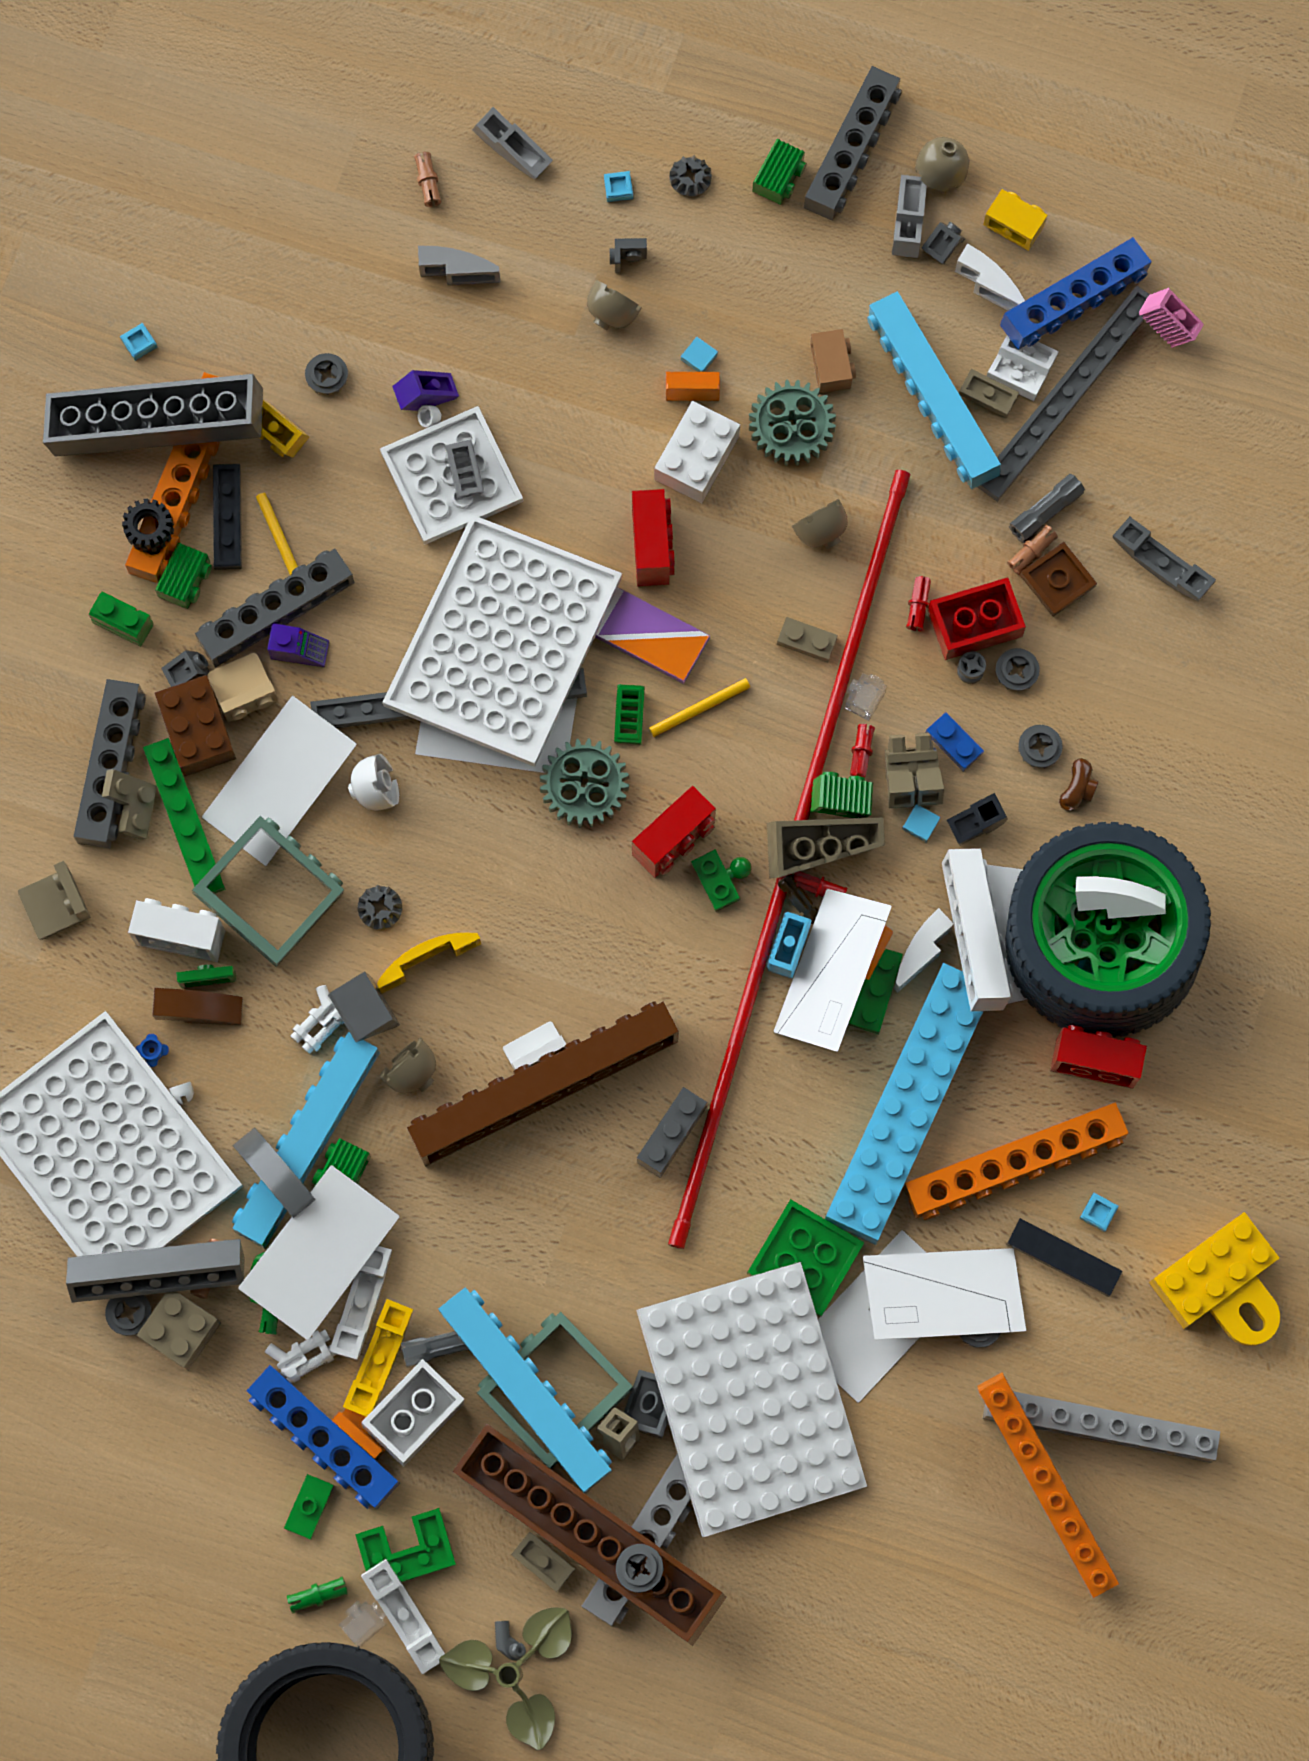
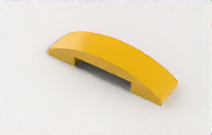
[377,932,481,994]
[343,1299,414,1417]

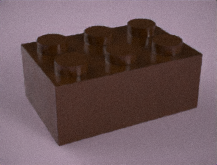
[155,675,236,777]

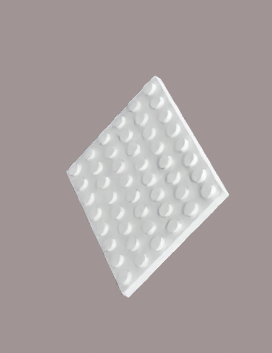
[382,515,622,767]
[0,1011,243,1257]
[636,1262,867,1537]

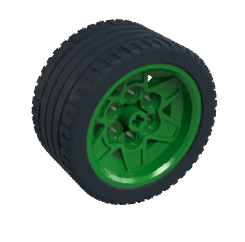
[1005,822,1211,1038]

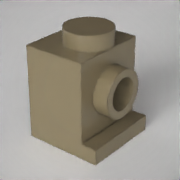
[597,1407,640,1460]

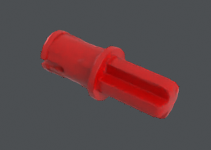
[906,576,931,631]
[850,724,875,778]
[793,871,848,898]

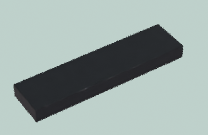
[213,464,242,570]
[1006,1218,1122,1297]

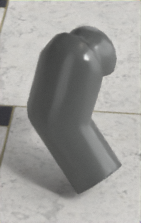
[495,1621,526,1661]

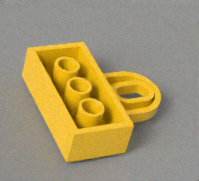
[1149,1212,1280,1346]

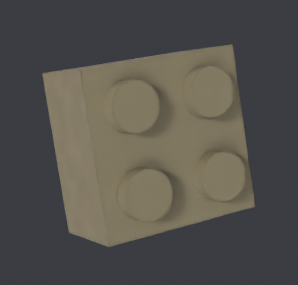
[136,1291,221,1371]

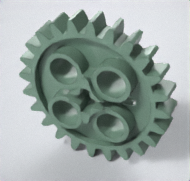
[749,380,836,466]
[540,738,629,828]

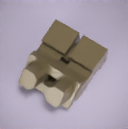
[885,733,944,808]

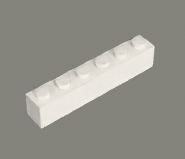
[942,849,1013,1011]

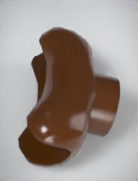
[1059,758,1099,810]

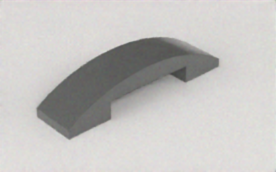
[1112,516,1216,601]
[232,1127,316,1218]

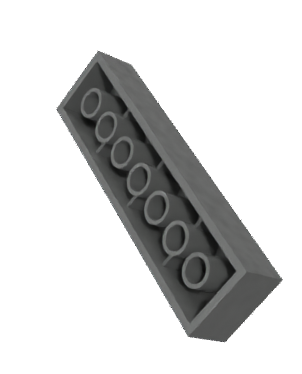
[43,374,263,457]

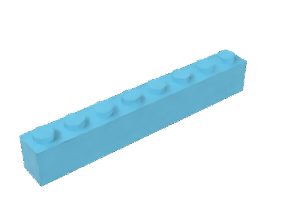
[867,291,1001,490]
[232,1032,380,1249]
[438,1287,612,1493]

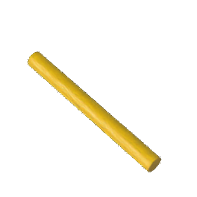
[256,493,304,593]
[649,678,751,737]

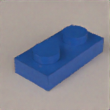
[925,712,984,771]

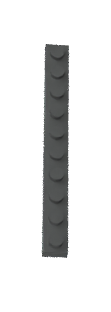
[977,286,1150,502]
[310,668,587,728]

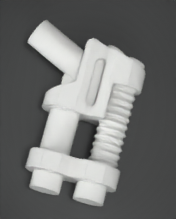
[290,985,344,1054]
[265,1330,337,1383]

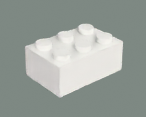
[654,401,740,503]
[128,898,225,962]
[361,1359,464,1467]

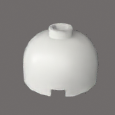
[348,754,399,811]

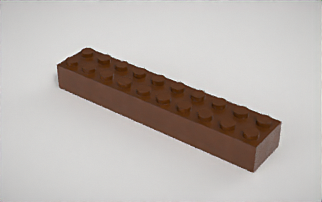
[407,1001,679,1167]
[452,1424,727,1646]

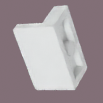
[503,1021,566,1070]

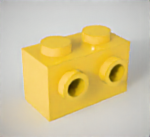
[983,189,1048,251]
[260,400,310,458]

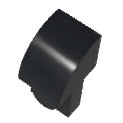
[947,793,1008,846]

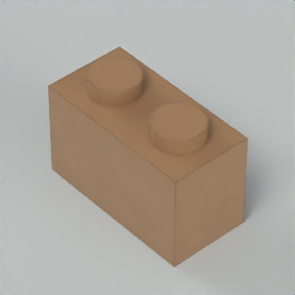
[810,329,856,394]

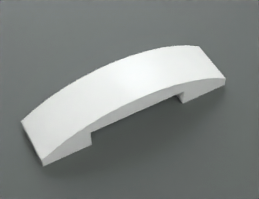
[329,1246,392,1360]
[361,1559,445,1674]

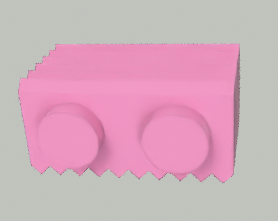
[1139,287,1204,348]

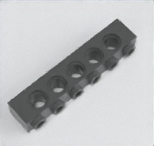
[804,66,902,221]
[195,549,355,668]
[73,679,146,849]

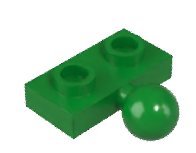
[691,849,752,912]

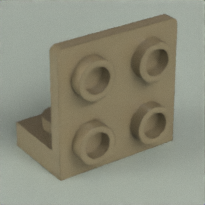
[18,861,91,940]

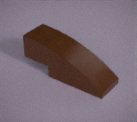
[152,988,243,1025]

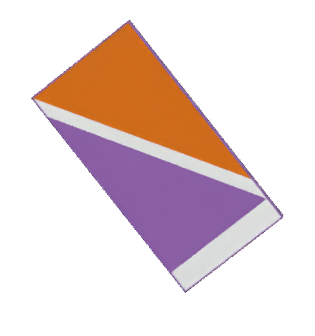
[595,588,710,684]

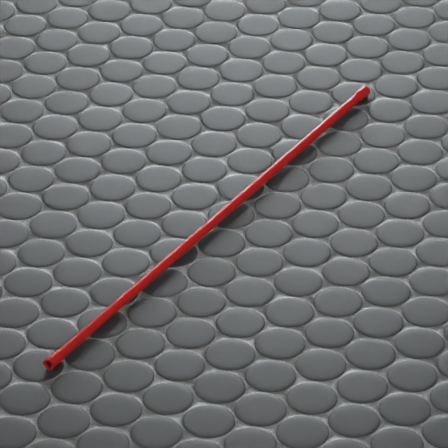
[668,470,911,1249]

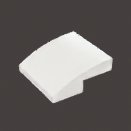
[987,336,1059,401]

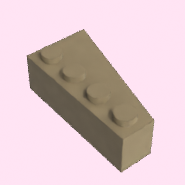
[767,817,885,879]

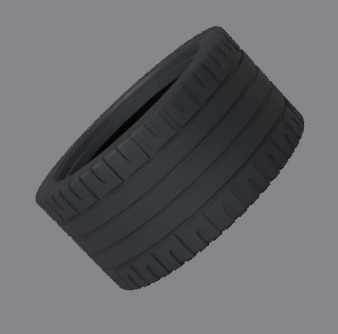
[216,1642,434,1761]

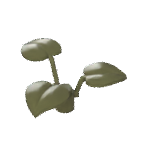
[439,1607,572,1750]

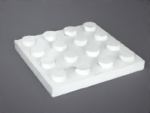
[380,406,523,545]

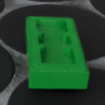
[176,964,236,989]
[284,1474,335,1540]

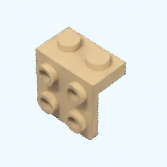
[207,653,278,722]

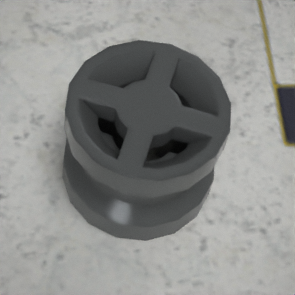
[957,651,986,684]

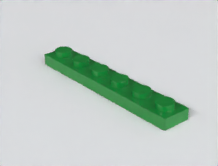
[143,738,226,894]

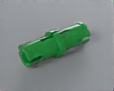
[287,1576,348,1614]

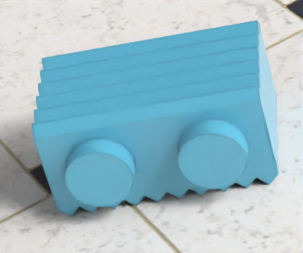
[767,912,812,978]

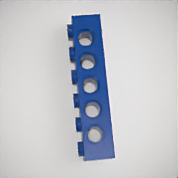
[1000,237,1152,350]
[246,1365,400,1509]

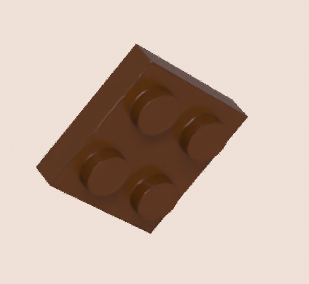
[1020,542,1097,617]

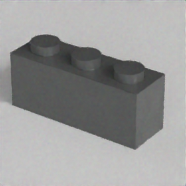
[637,1087,707,1178]

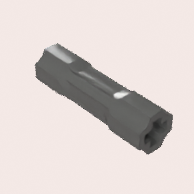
[1009,474,1085,543]
[401,1331,470,1367]

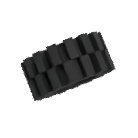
[122,498,174,552]

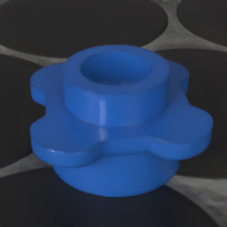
[135,1034,169,1067]

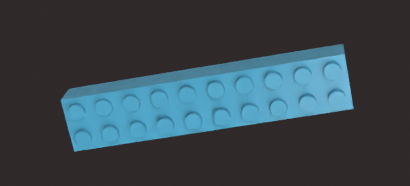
[825,963,983,1245]

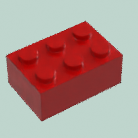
[632,489,675,587]
[928,577,1026,660]
[632,785,716,878]
[1050,1025,1147,1089]

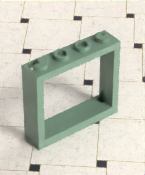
[192,816,344,967]
[477,1312,633,1469]

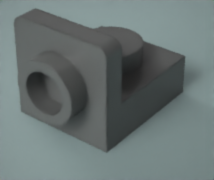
[922,222,965,264]
[609,238,647,273]
[161,650,210,687]

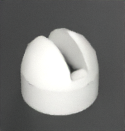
[418,405,442,427]
[169,1082,194,1104]

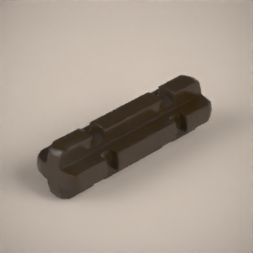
[778,875,819,924]

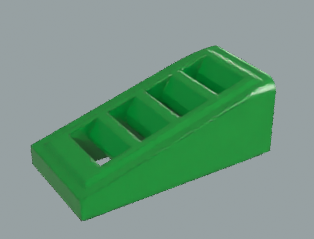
[614,684,645,744]

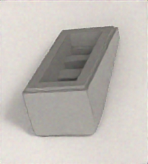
[444,439,484,499]

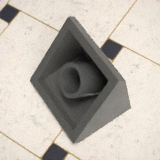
[328,971,400,1042]
[624,1370,668,1440]

